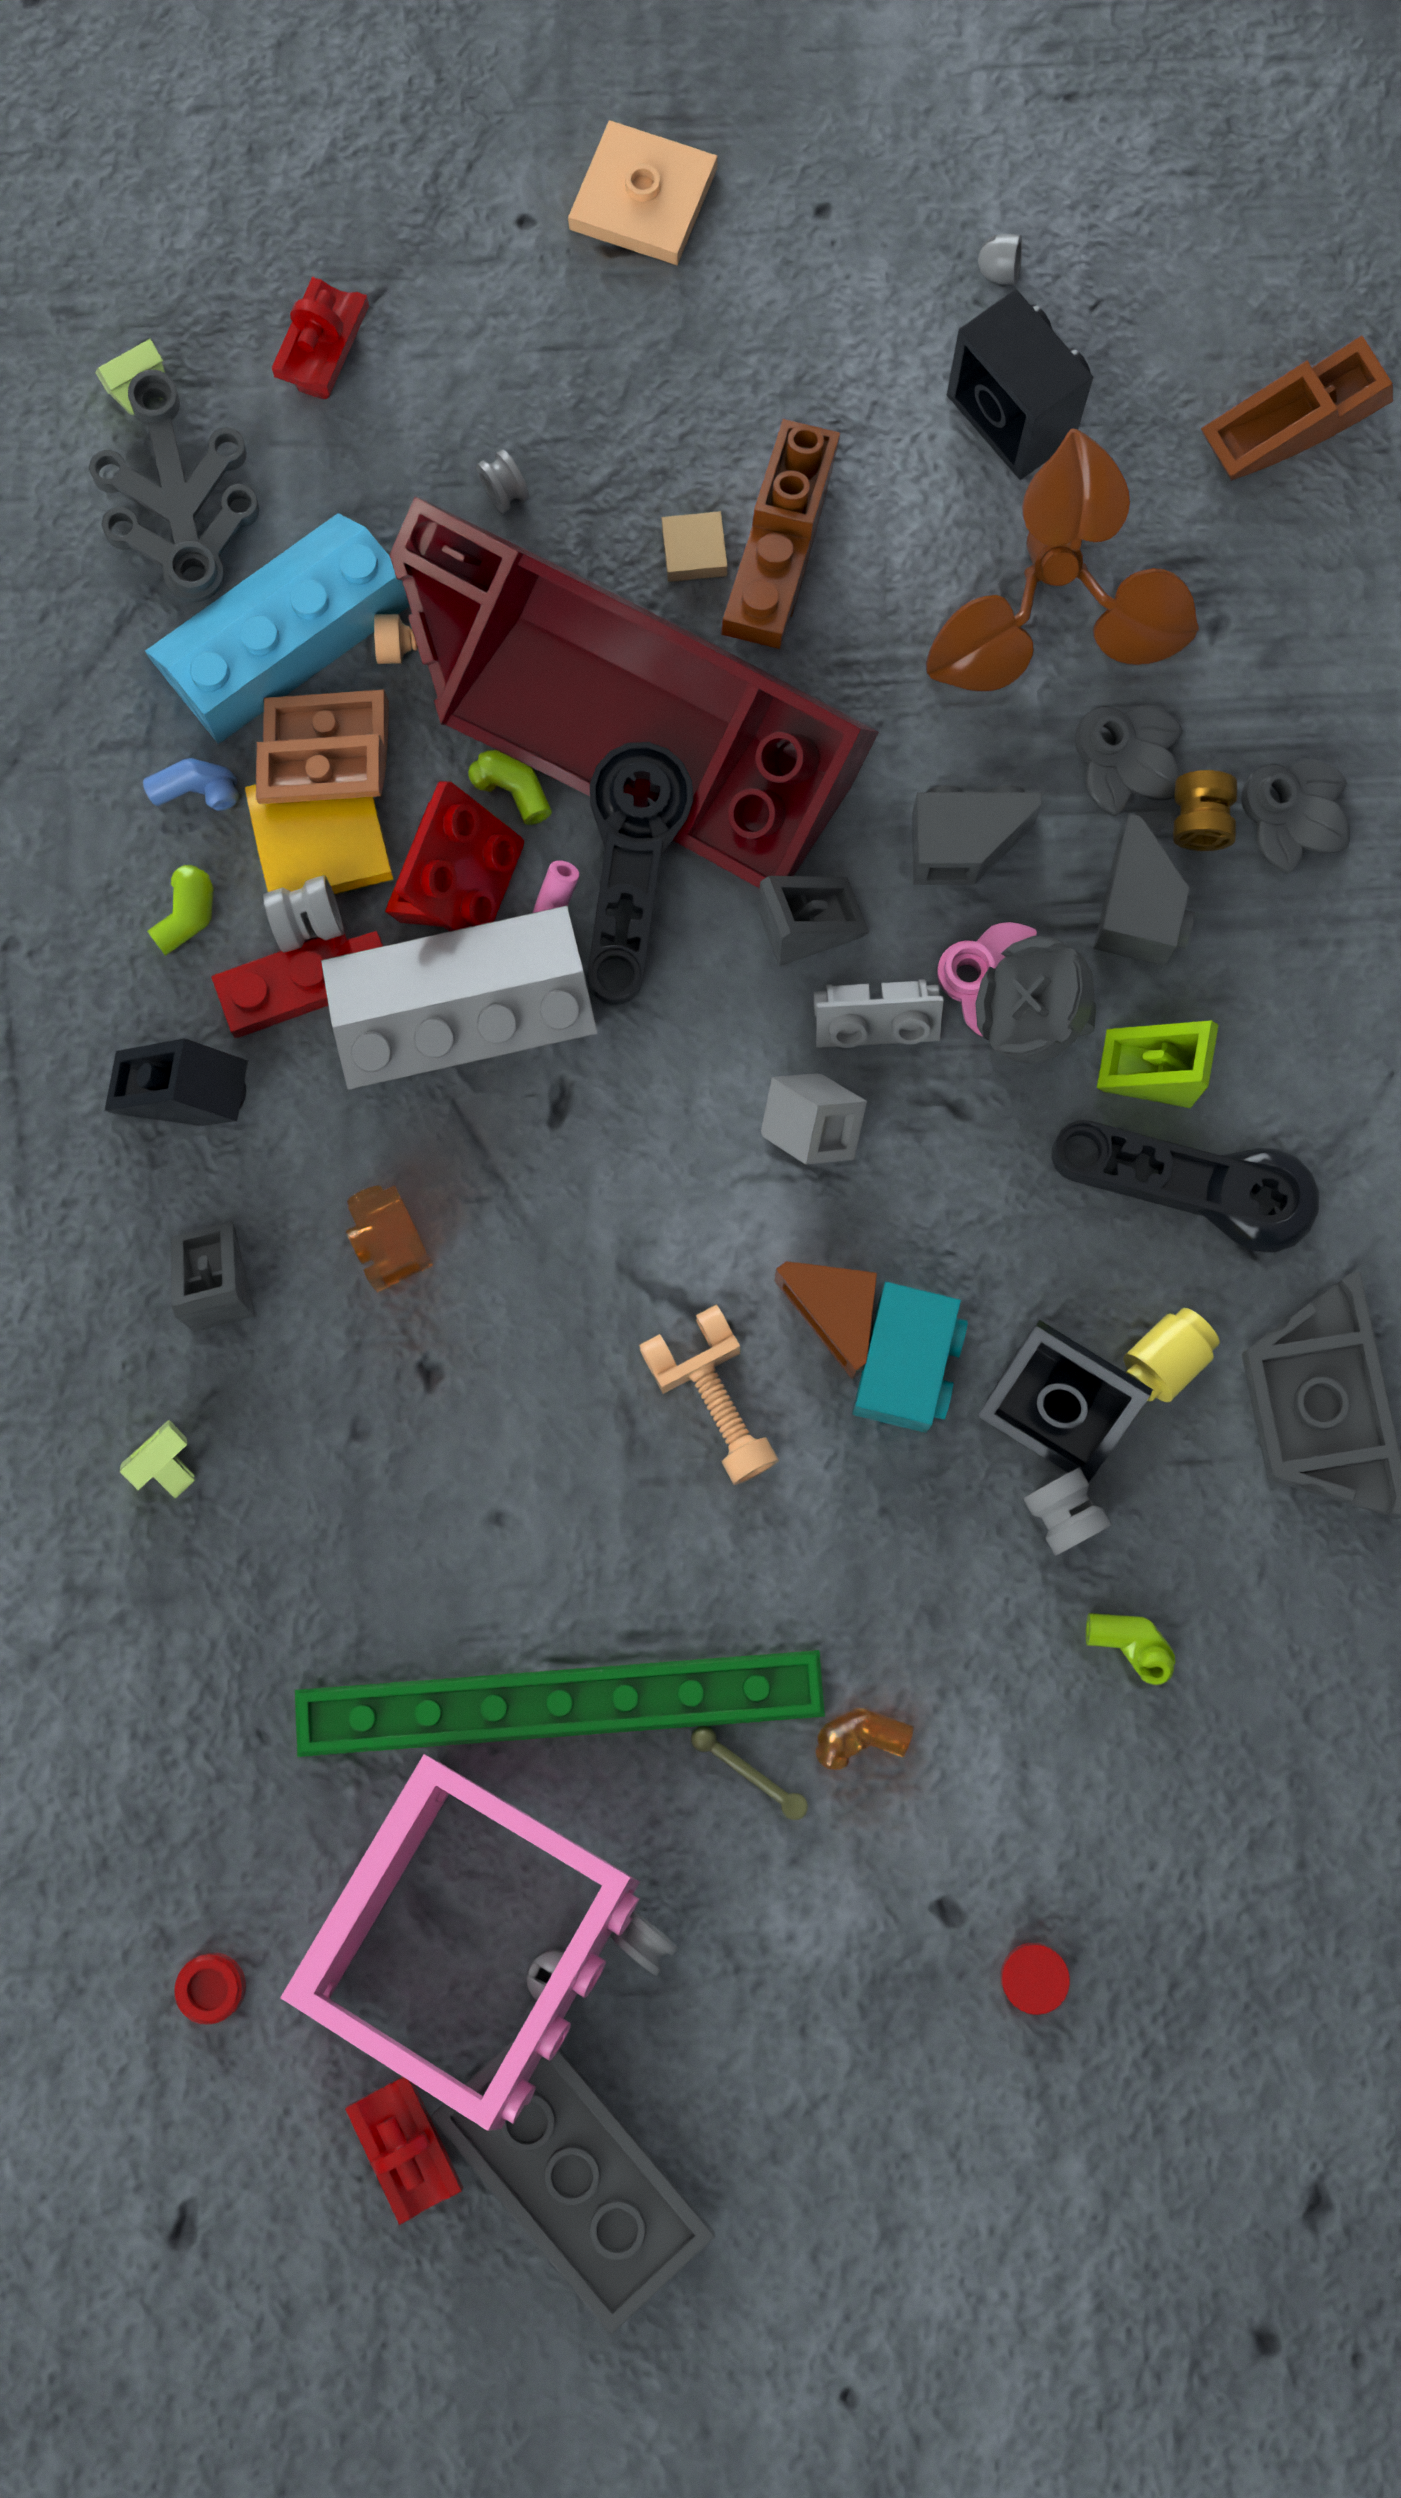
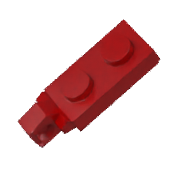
[211,931,384,1038]

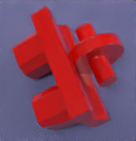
[271,277,369,400]
[345,2076,464,2225]

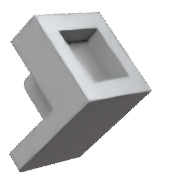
[761,1074,867,1165]

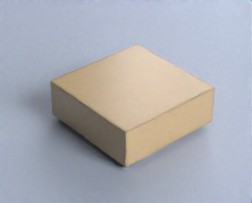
[661,511,727,582]

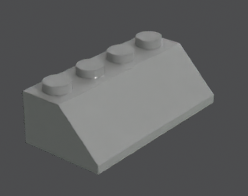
[321,905,597,1090]

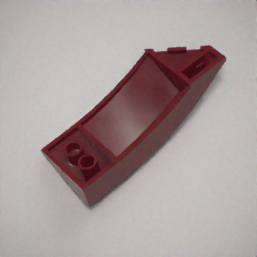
[389,497,879,889]

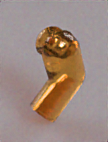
[815,1708,914,1770]

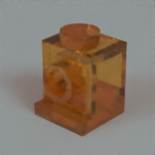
[345,1185,434,1293]

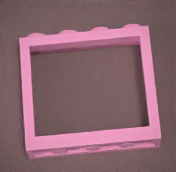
[280,1754,640,2131]

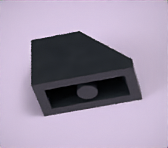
[104,1038,248,1126]

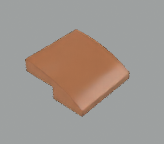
[256,689,389,804]

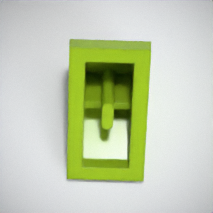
[1097,1020,1219,1109]

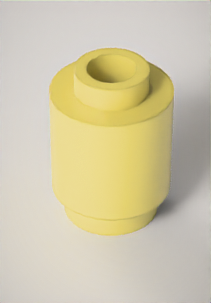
[1123,1308,1220,1402]

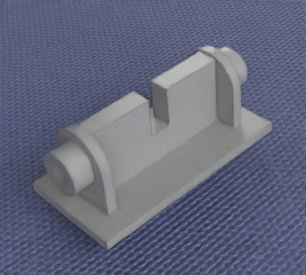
[813,979,943,1048]

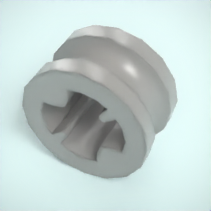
[476,449,530,513]
[611,1910,678,1976]

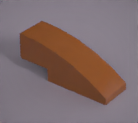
[1201,335,1393,481]

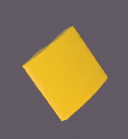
[245,784,393,894]

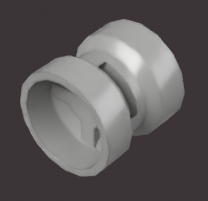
[263,875,344,953]
[1023,1468,1112,1556]

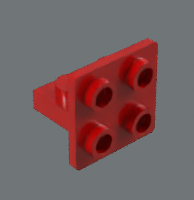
[385,781,524,932]

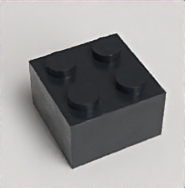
[946,289,1093,480]

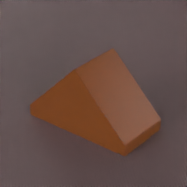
[774,1261,877,1380]

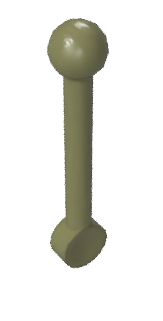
[691,1726,808,1820]

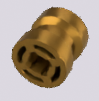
[1173,770,1237,851]

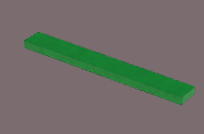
[295,1650,825,1757]

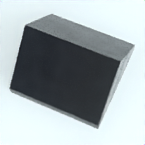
[978,1320,1153,1483]

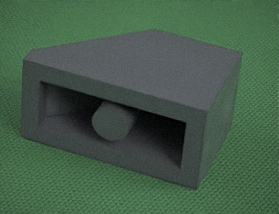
[1093,813,1195,966]

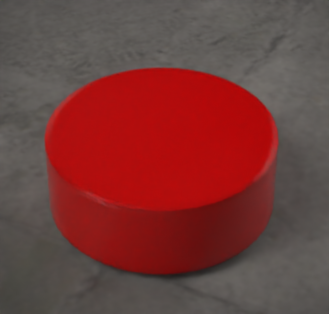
[1001,1943,1070,2015]
[174,1952,246,2025]

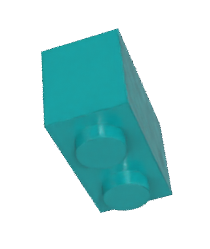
[852,1281,968,1433]

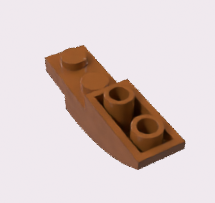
[721,419,840,649]

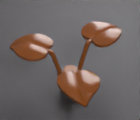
[926,428,1199,691]

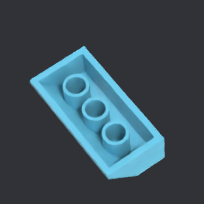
[145,513,410,744]

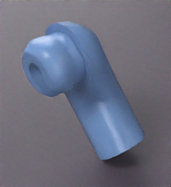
[143,758,239,811]

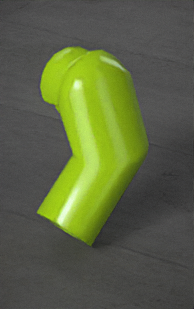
[468,750,552,825]
[147,865,214,956]
[1085,1613,1175,1685]

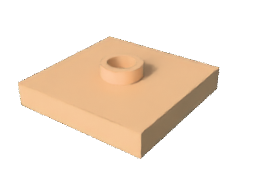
[568,120,717,266]

